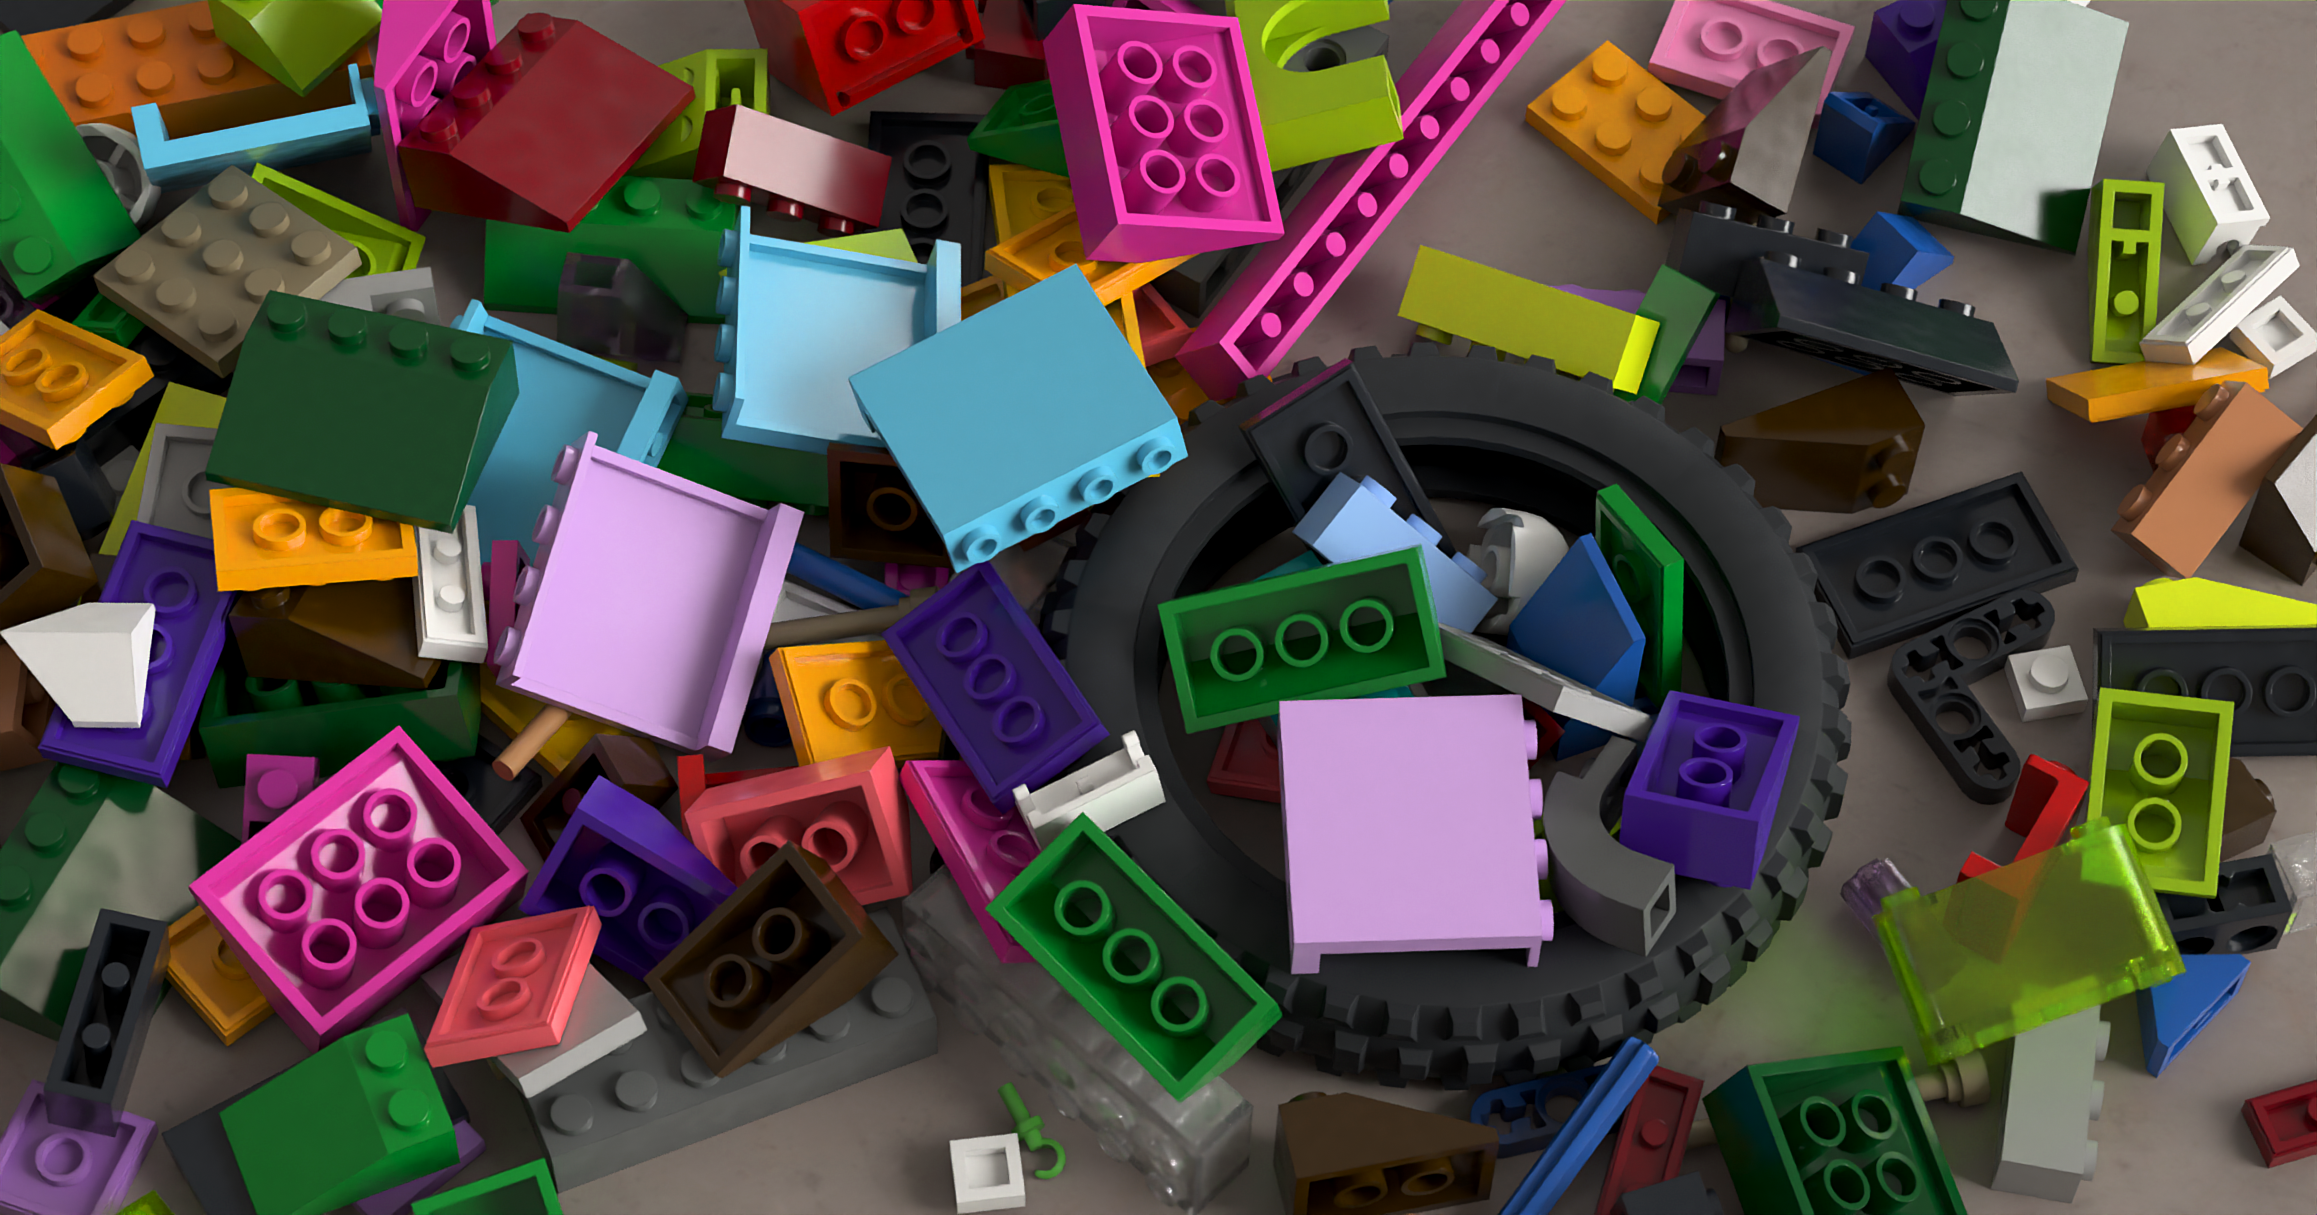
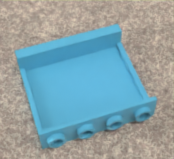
[131,63,381,194]
[712,206,961,455]
[848,264,1188,573]
[449,299,689,567]

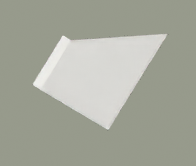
[0,603,156,728]

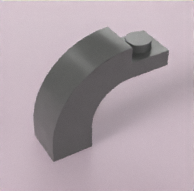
[1543,735,1676,957]

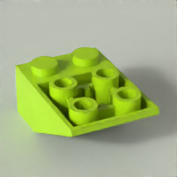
[623,49,771,180]

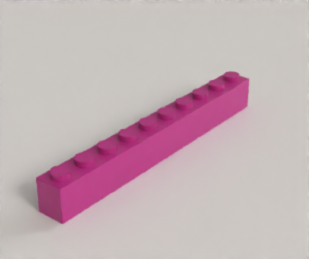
[1174,0,1567,402]

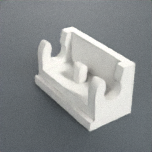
[2145,124,2270,265]
[1012,730,1166,852]

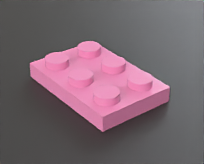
[1648,0,1855,129]

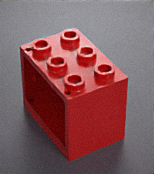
[744,0,985,117]

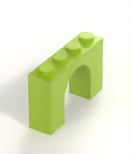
[1225,0,1404,172]

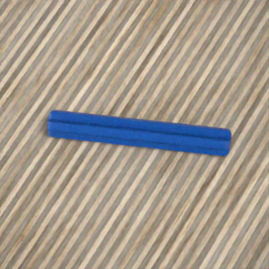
[1497,1036,1659,1215]

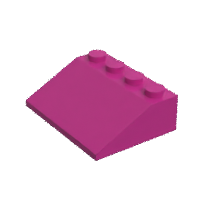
[373,0,497,232]
[1043,4,1285,263]
[189,726,529,1054]

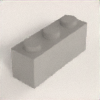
[1991,981,2110,1204]

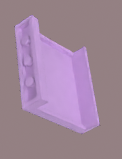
[493,431,804,762]
[1277,694,1554,974]

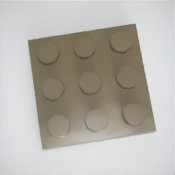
[93,165,362,378]

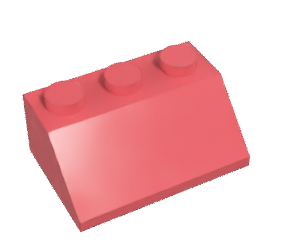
[684,746,913,906]

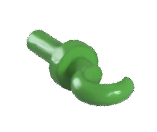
[997,1082,1066,1179]

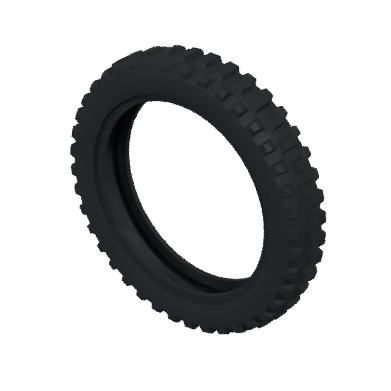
[1039,342,1852,1090]

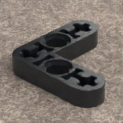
[1887,590,2055,805]

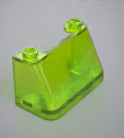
[1872,816,2187,1069]

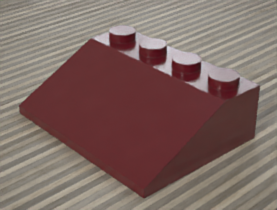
[397,13,696,233]

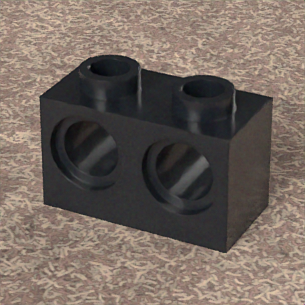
[2131,854,2293,957]

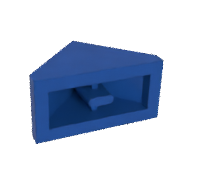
[1813,92,1916,185]
[1851,211,1954,291]
[2135,954,2251,1078]

